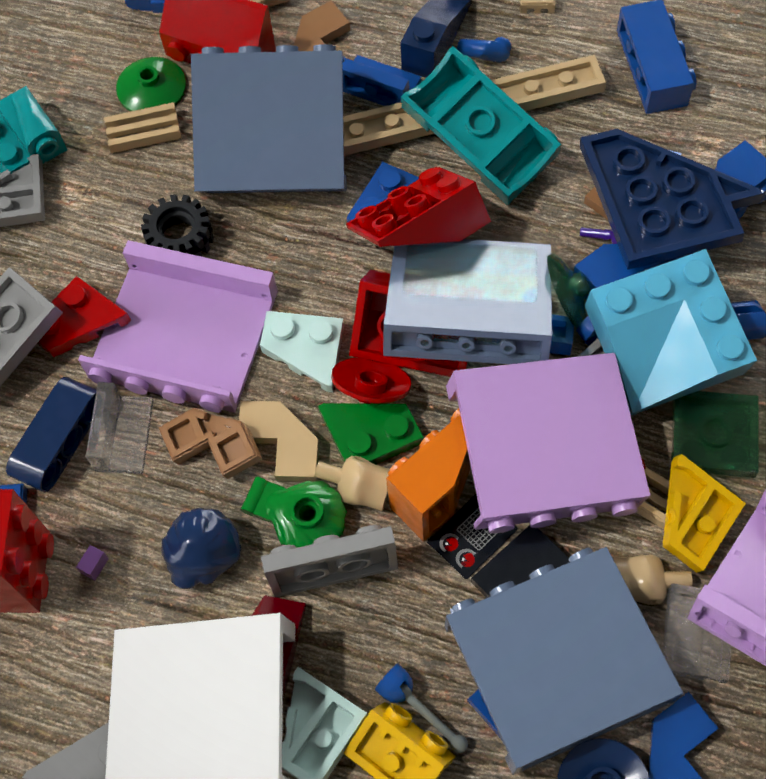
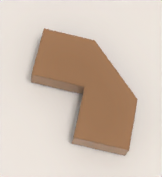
[294,0,351,51]
[159,408,263,479]

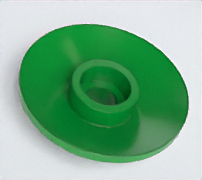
[116,57,186,112]

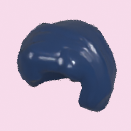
[161,507,241,589]

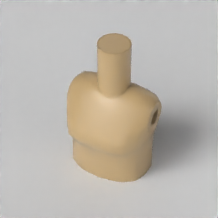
[314,456,390,512]
[612,555,693,605]

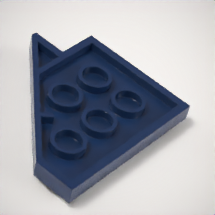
[580,129,763,270]

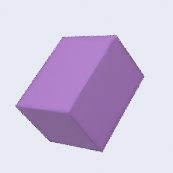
[76,545,109,581]

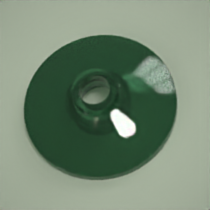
[547,253,590,328]

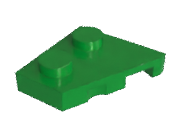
[318,403,424,465]

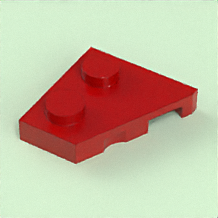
[37,276,131,357]

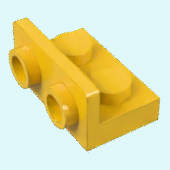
[343,702,456,779]

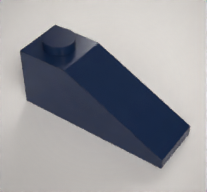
[400,0,472,78]

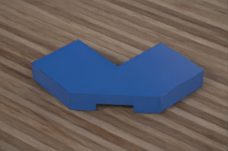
[647,692,719,779]

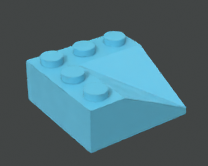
[584,249,757,415]

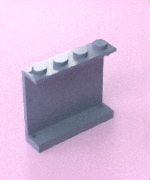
[191,44,347,193]
[444,546,683,775]

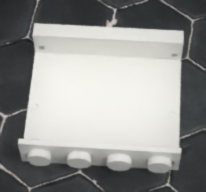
[105,613,295,779]

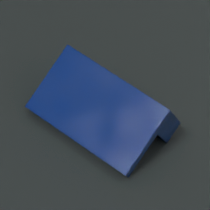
[343,55,421,106]

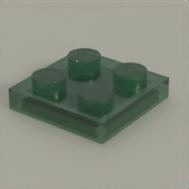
[671,391,759,478]

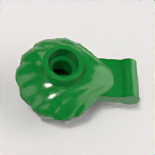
[240,477,347,548]

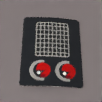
[427,494,517,579]

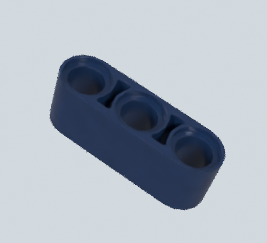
[6,377,104,493]

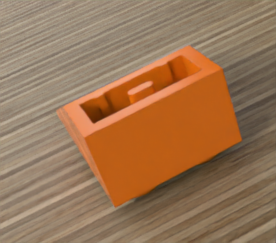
[386,408,471,542]

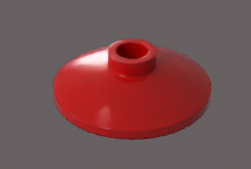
[331,357,411,404]

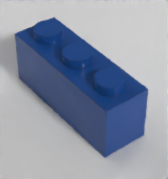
[617,0,696,114]

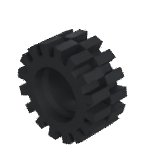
[141,194,214,257]

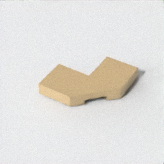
[239,401,319,482]

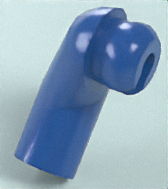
[457,37,512,63]

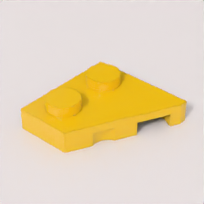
[662,453,746,573]

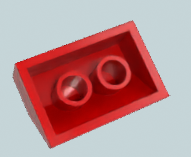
[159,0,276,63]
[349,269,484,377]

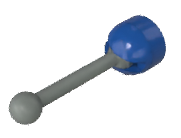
[374,663,468,753]

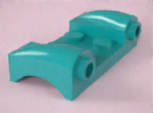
[401,46,561,206]
[0,86,67,174]

